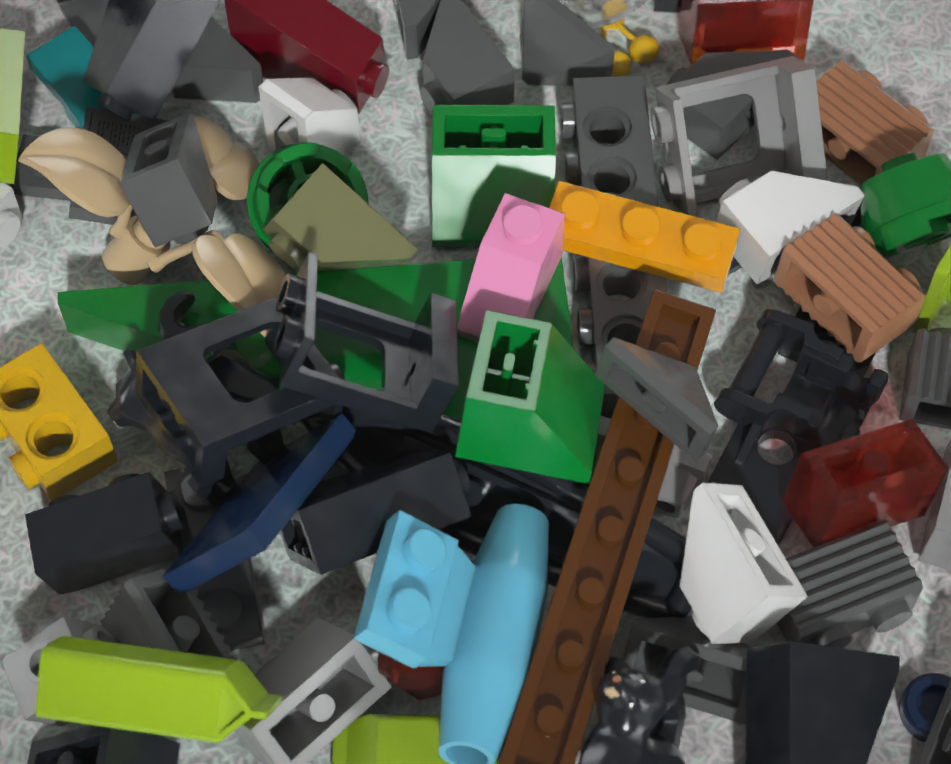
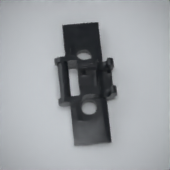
[707,306,888,545]

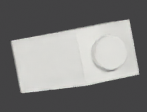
[258,78,360,156]
[715,171,865,285]
[680,483,808,644]

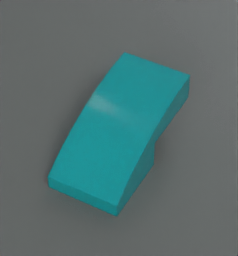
[26,25,142,129]

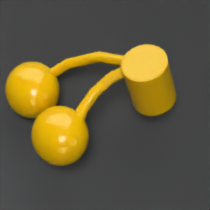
[601,0,659,77]

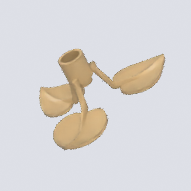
[18,116,285,338]

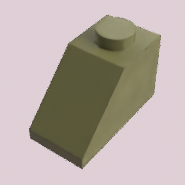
[263,163,418,272]

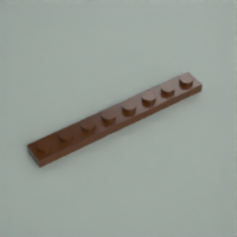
[497,289,716,764]

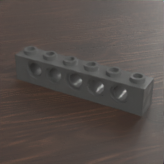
[561,75,667,419]

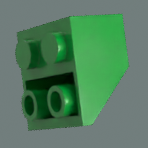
[432,105,556,248]
[455,310,605,484]

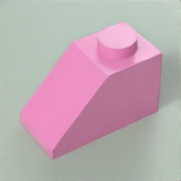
[456,193,565,343]

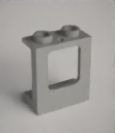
[650,56,828,217]

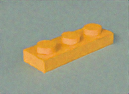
[549,181,741,293]

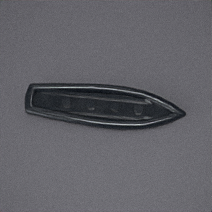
[300,406,692,618]

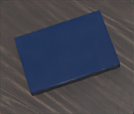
[162,413,356,594]

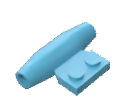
[353,504,549,764]

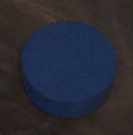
[899,673,951,743]

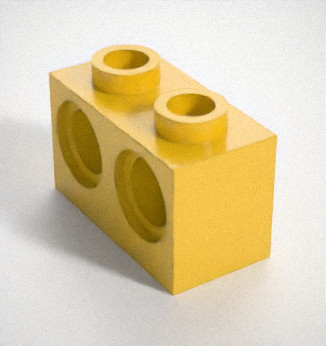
[0,343,118,501]

